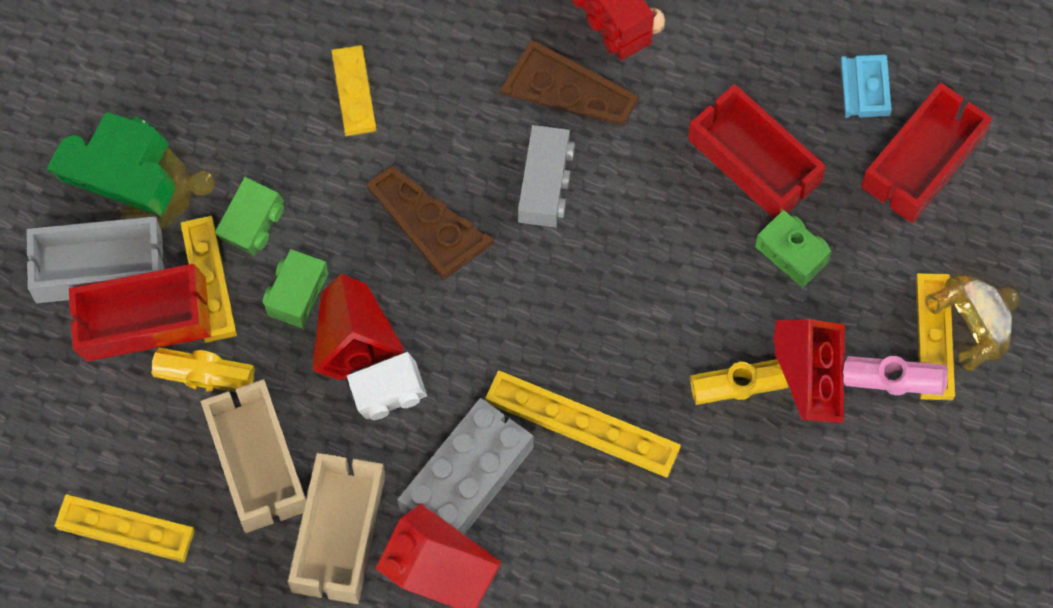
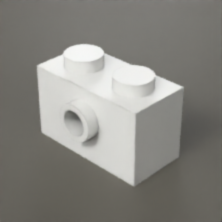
[347,352,427,420]

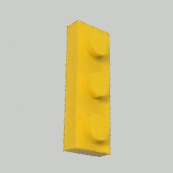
[331,45,376,136]

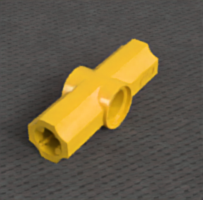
[151,348,255,393]
[690,359,789,405]

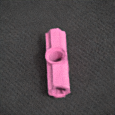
[843,356,948,395]

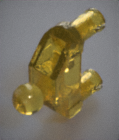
[121,147,215,230]
[925,275,1020,371]

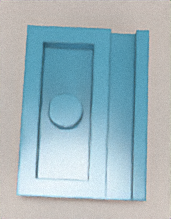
[840,55,891,118]

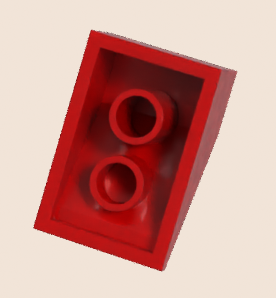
[773,319,845,423]
[376,503,502,608]

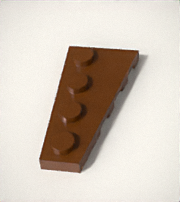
[500,39,639,126]
[366,166,494,280]

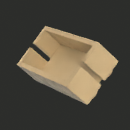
[201,380,306,533]
[288,453,386,604]

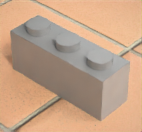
[518,125,575,228]

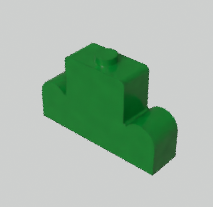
[46,112,176,217]

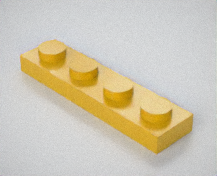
[181,216,237,343]
[915,273,955,400]
[55,494,195,563]

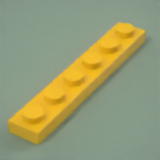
[485,370,681,478]

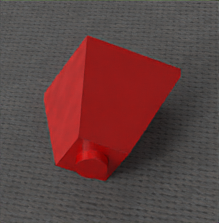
[312,274,404,380]

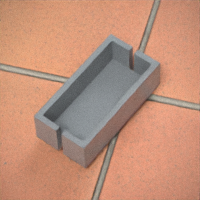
[27,217,164,303]
[398,398,534,534]

